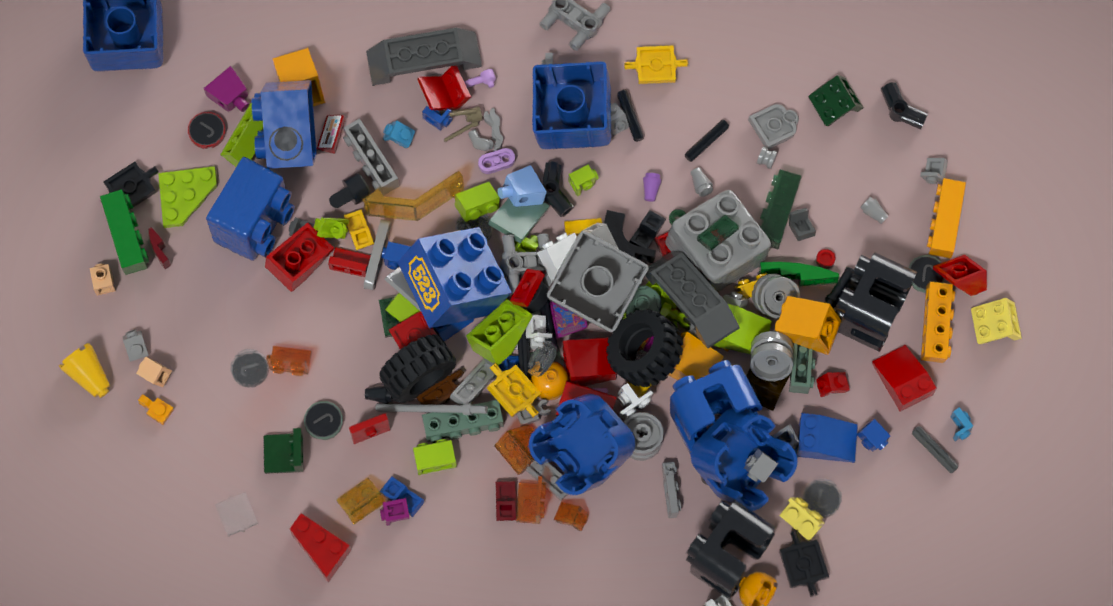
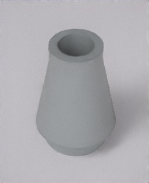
[691,168,713,197]
[860,196,889,224]

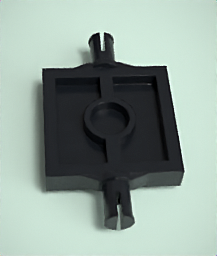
[100,161,159,207]
[779,531,829,597]

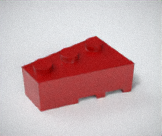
[290,513,351,583]

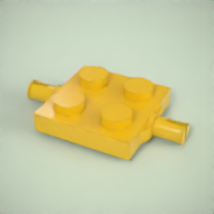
[624,45,688,84]
[487,363,541,418]

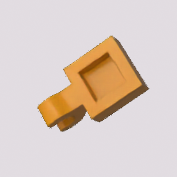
[138,394,174,425]

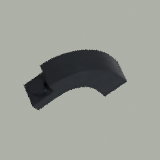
[604,210,656,264]

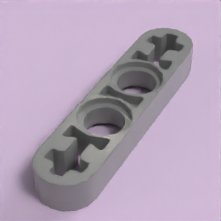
[364,219,391,290]

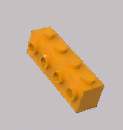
[927,178,966,259]
[921,282,955,363]

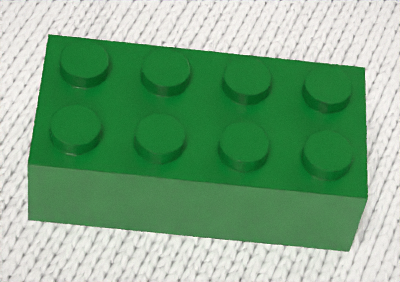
[100,190,149,275]

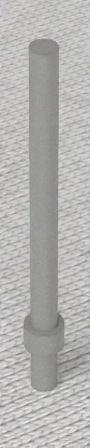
[375,403,488,415]

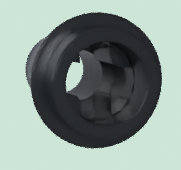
[365,385,394,404]

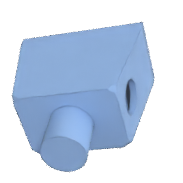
[498,166,547,207]

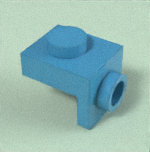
[383,121,415,148]
[951,407,973,441]

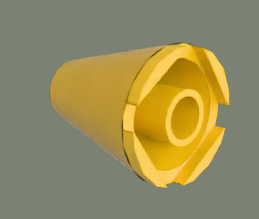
[59,343,110,398]

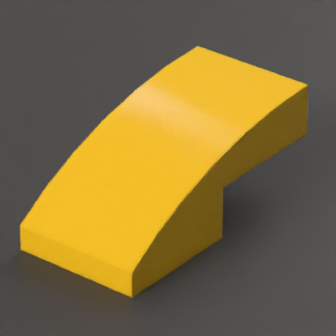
[343,210,374,251]

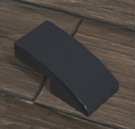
[630,210,666,248]

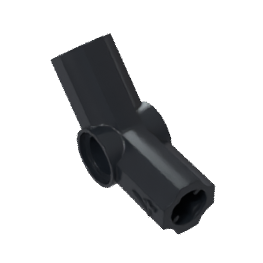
[881,82,928,130]
[542,161,574,217]

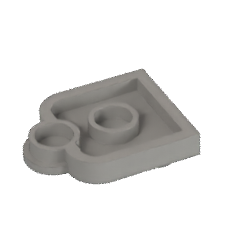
[748,104,799,149]

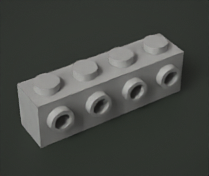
[343,119,399,196]

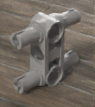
[540,0,611,51]
[500,234,552,294]

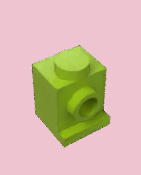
[568,165,599,197]

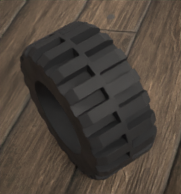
[606,309,683,387]
[379,334,456,403]

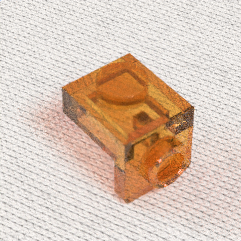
[554,502,589,531]

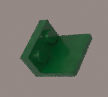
[808,75,864,126]
[264,428,304,474]

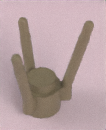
[440,106,482,142]

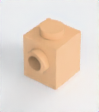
[89,264,116,296]
[136,357,172,388]

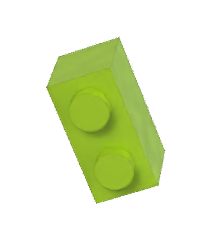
[455,182,500,222]
[413,439,457,475]

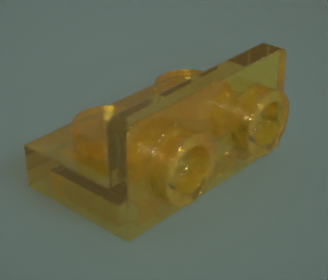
[336,478,385,524]

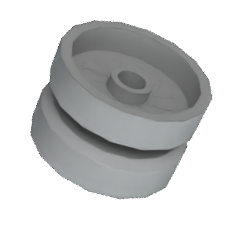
[752,274,800,319]
[750,331,793,381]
[624,412,663,461]

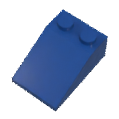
[796,413,858,463]

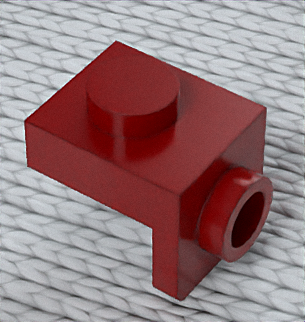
[816,372,850,397]

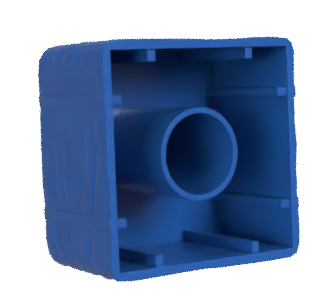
[83,0,163,71]
[532,62,611,149]
[206,157,295,261]

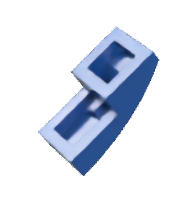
[380,476,425,517]

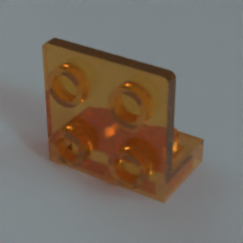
[266,346,312,376]
[494,425,535,475]
[516,476,546,524]

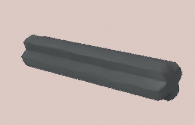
[912,426,959,473]

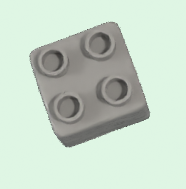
[665,190,771,292]
[547,231,648,332]

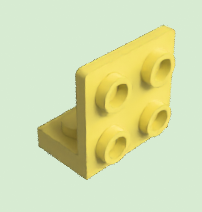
[971,298,1022,345]
[779,497,825,541]

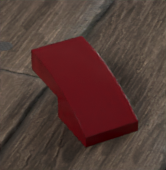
[148,227,171,270]
[496,481,516,521]

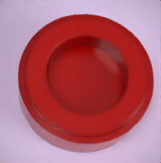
[816,249,836,269]

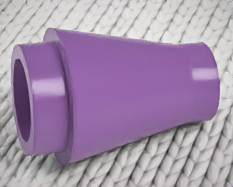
[643,173,662,202]

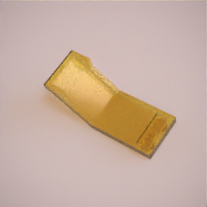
[363,171,464,221]

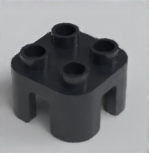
[835,252,917,352]
[686,500,776,600]

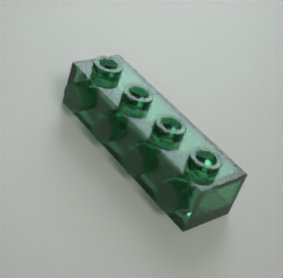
[759,169,801,250]

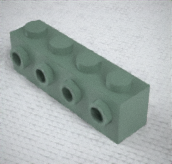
[789,343,815,394]
[422,400,503,443]

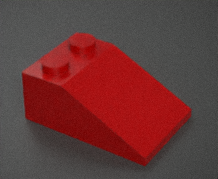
[265,222,334,292]
[871,345,937,412]

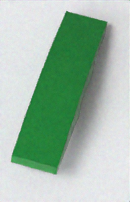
[759,262,839,287]

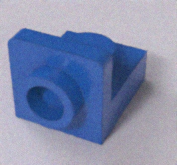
[422,106,452,131]

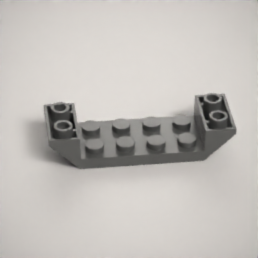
[366,28,482,86]
[645,251,740,348]

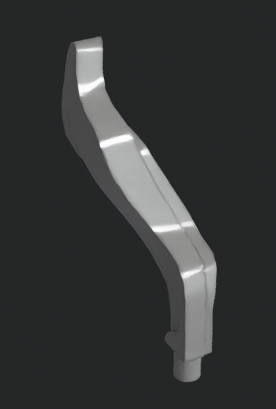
[484,108,503,151]

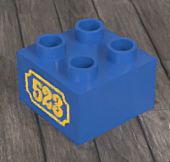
[398,227,512,328]

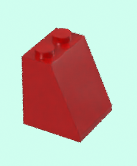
[562,338,616,386]

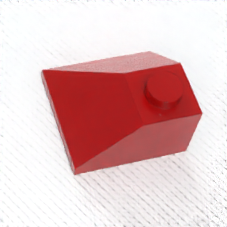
[933,255,987,296]

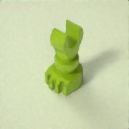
[660,302,690,328]

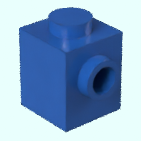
[381,241,411,270]
[856,419,891,452]

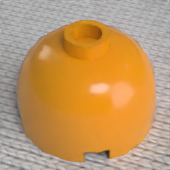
[530,361,569,401]
[739,572,777,606]

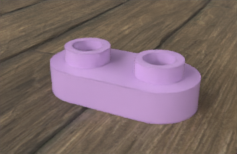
[478,148,515,174]

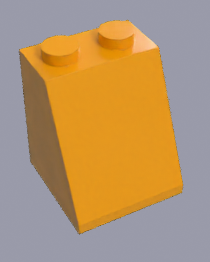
[272,48,325,106]
[775,296,841,355]
[668,332,724,380]

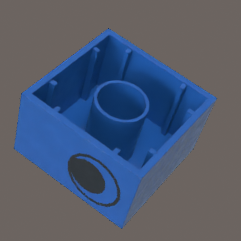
[251,80,317,169]

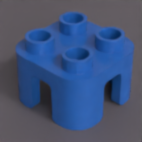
[670,360,762,455]
[529,394,635,495]
[691,408,798,511]

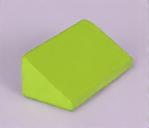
[385,293,420,322]

